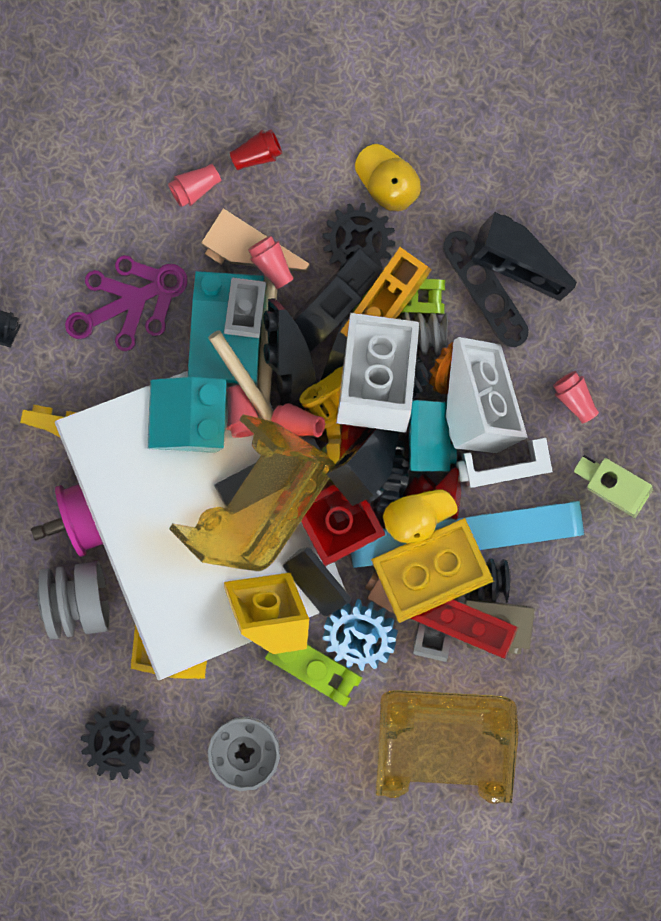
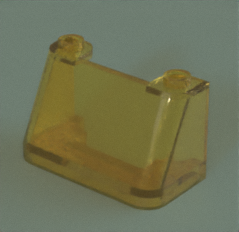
[376,690,519,804]

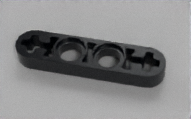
[443,231,529,348]

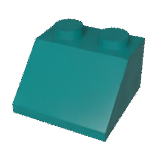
[148,377,226,453]

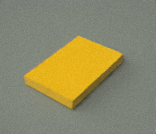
[371,518,494,623]

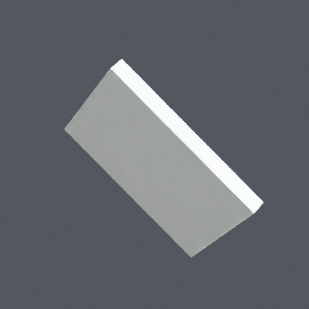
[55,371,346,680]

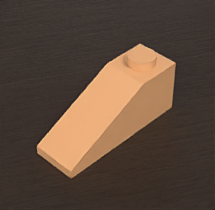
[201,208,310,272]

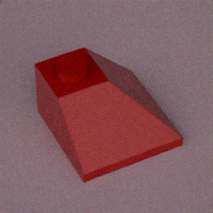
[293,484,386,567]

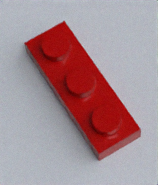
[410,600,519,659]

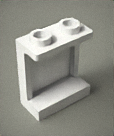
[456,438,553,488]

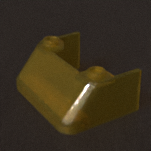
[169,414,335,571]

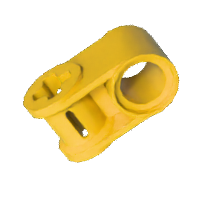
[299,366,343,429]

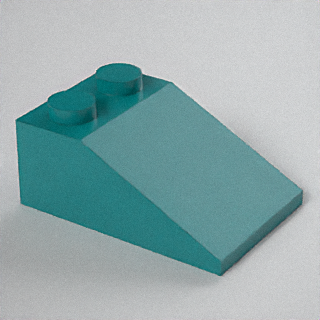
[188,271,264,384]
[408,400,457,471]

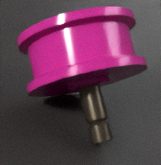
[31,484,103,557]

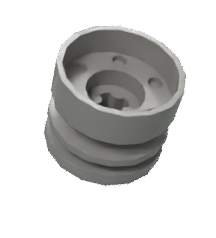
[37,561,110,640]
[208,716,280,791]

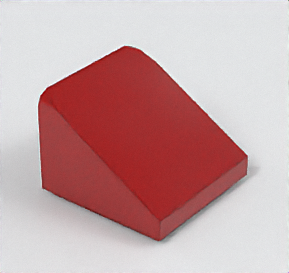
[435,467,461,520]

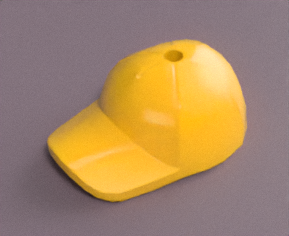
[355,144,421,211]
[383,490,458,543]

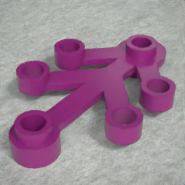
[65,255,188,352]

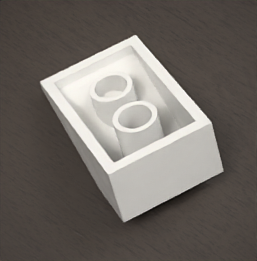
[337,313,419,432]
[446,337,528,453]

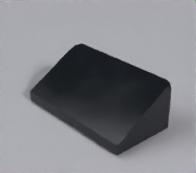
[283,547,351,616]

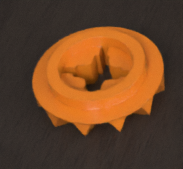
[429,342,453,394]

